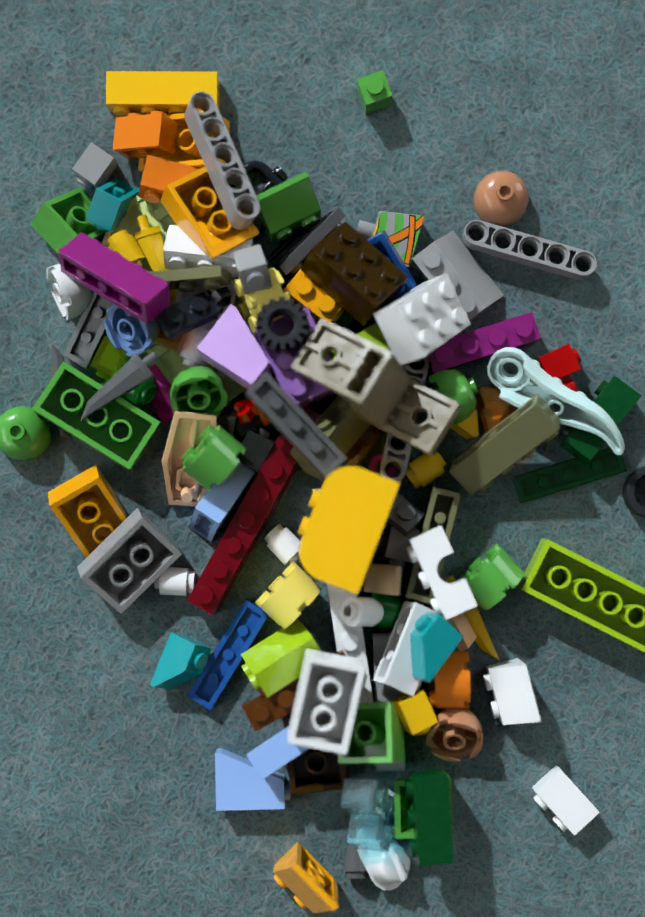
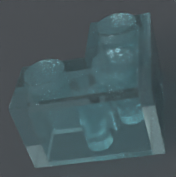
[341,778,394,852]

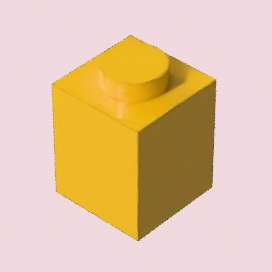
[391,689,438,736]

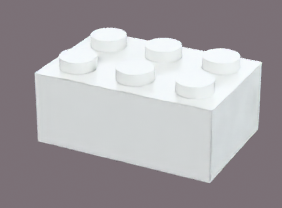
[373,273,471,365]
[287,648,366,754]

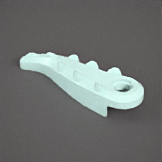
[487,347,625,455]

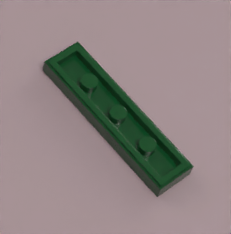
[512,447,627,503]

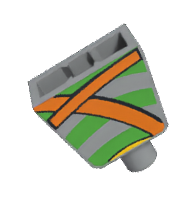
[356,211,424,270]

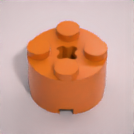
[428,651,470,709]

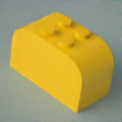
[297,466,400,595]

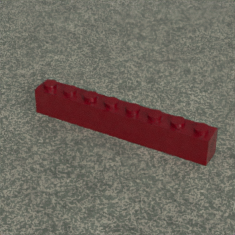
[187,407,321,615]

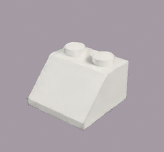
[483,658,541,725]

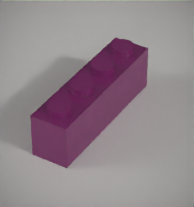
[58,232,170,324]
[427,312,541,375]

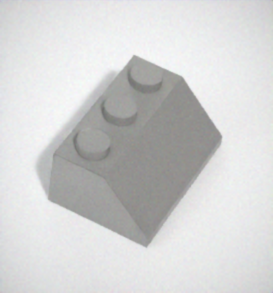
[410,231,504,321]

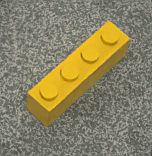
[106,71,219,117]

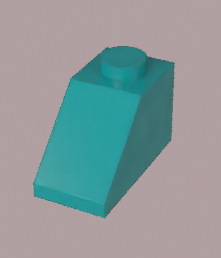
[86,178,139,232]
[410,613,463,683]
[150,632,212,690]

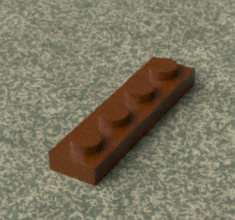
[242,649,347,732]

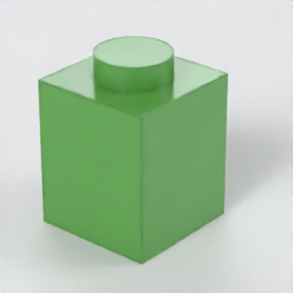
[356,70,393,115]

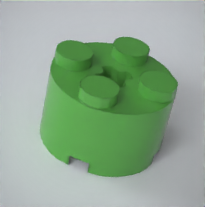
[181,425,246,492]
[457,543,525,610]

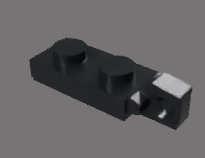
[154,286,232,340]

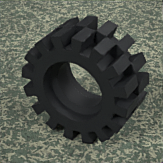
[256,297,309,354]

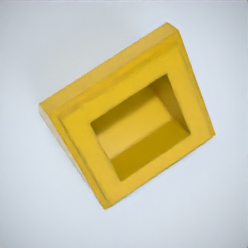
[450,409,479,439]

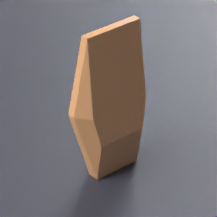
[162,411,217,507]

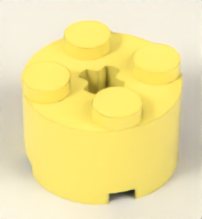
[233,268,291,333]
[255,561,322,629]

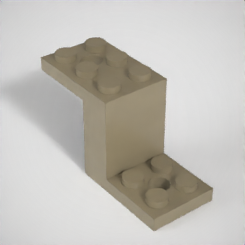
[291,318,462,456]

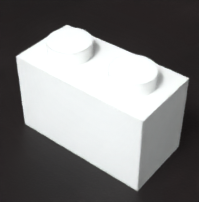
[532,765,600,836]

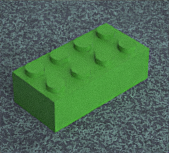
[32,361,161,472]

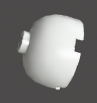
[46,264,93,321]

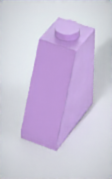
[197,304,273,389]

